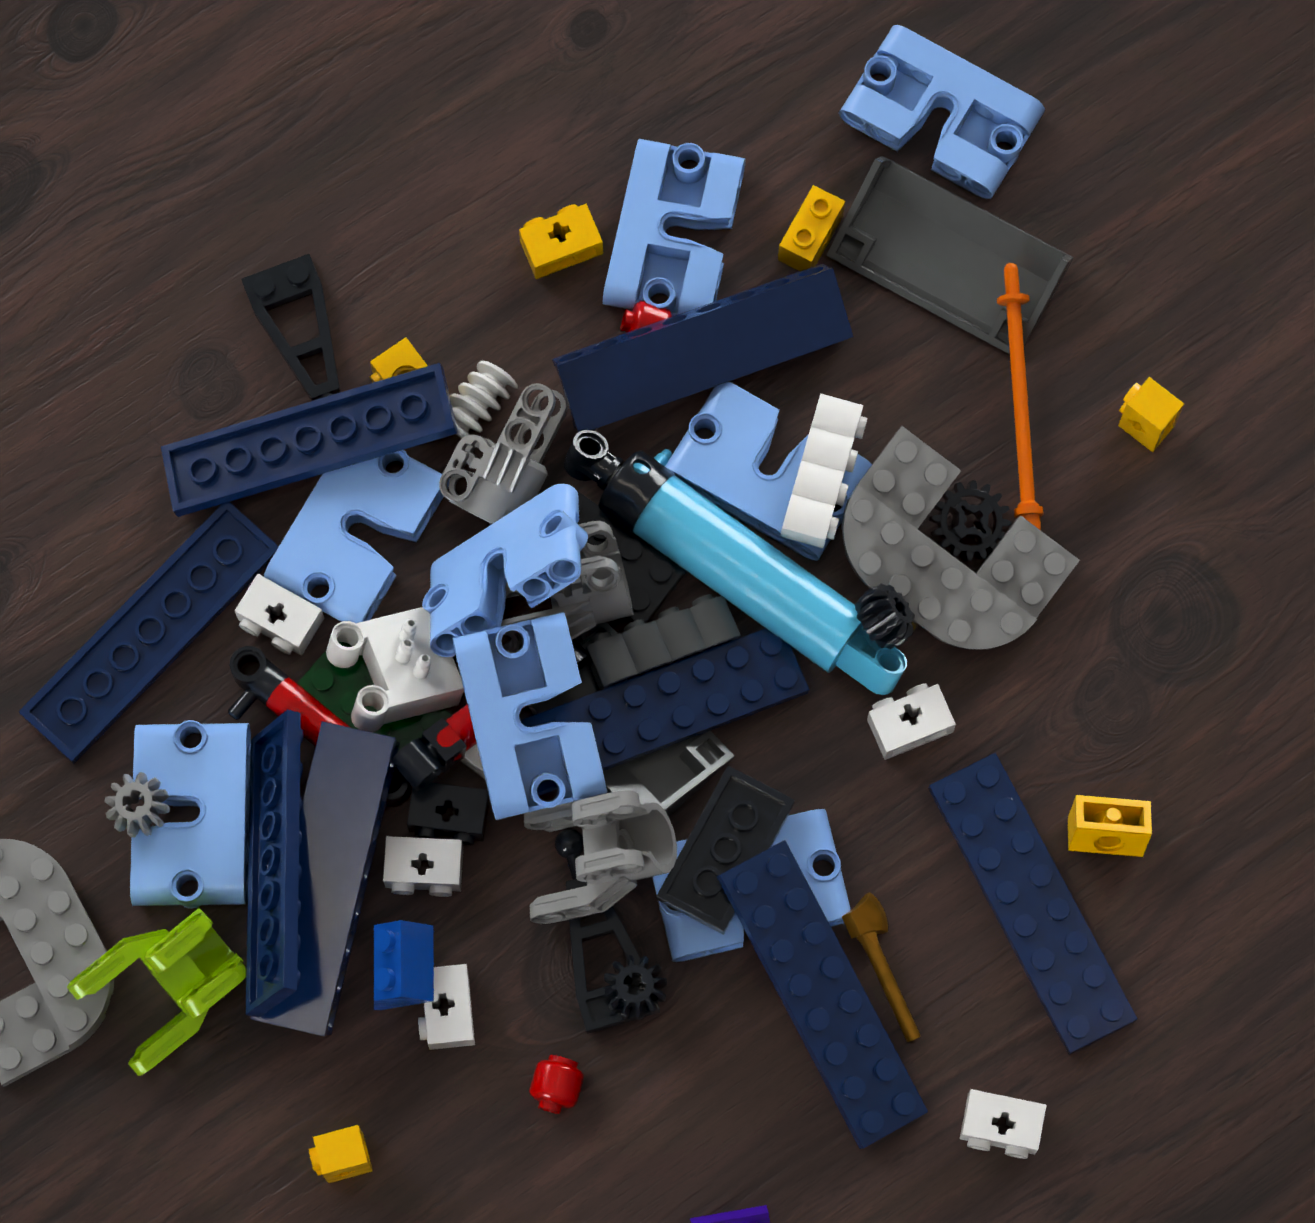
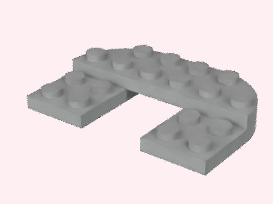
[841,426,1080,649]
[0,839,114,1087]

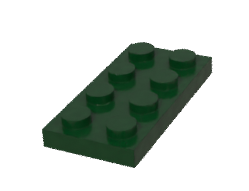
[297,642,452,752]

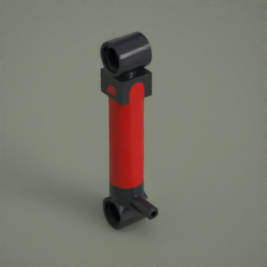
[392,638,590,791]
[228,646,411,807]

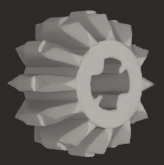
[105,772,170,837]

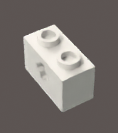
[235,574,325,656]
[867,683,956,760]
[383,836,464,897]
[418,964,475,1050]
[960,1089,1046,1159]

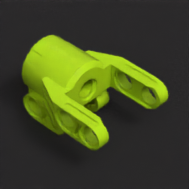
[67,908,246,1076]

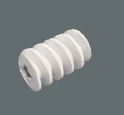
[450,360,518,438]

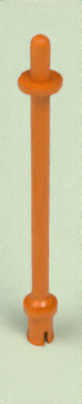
[997,263,1044,530]

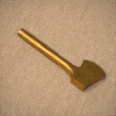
[842,892,921,1042]

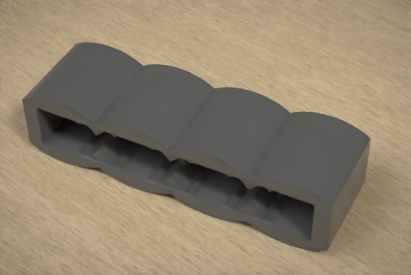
[585,594,741,690]

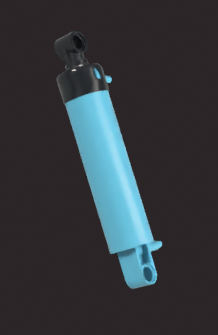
[564,429,907,695]

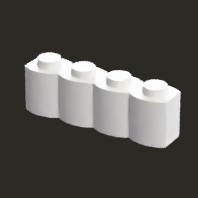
[780,394,868,548]

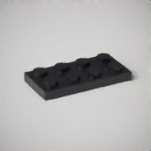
[568,484,687,623]
[656,766,795,935]

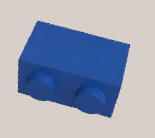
[374,920,434,1010]

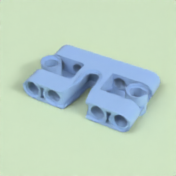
[839,25,1045,199]
[603,139,746,316]
[665,381,872,561]
[264,450,450,623]
[422,484,588,657]
[452,612,607,820]
[130,720,251,909]
[653,809,851,962]

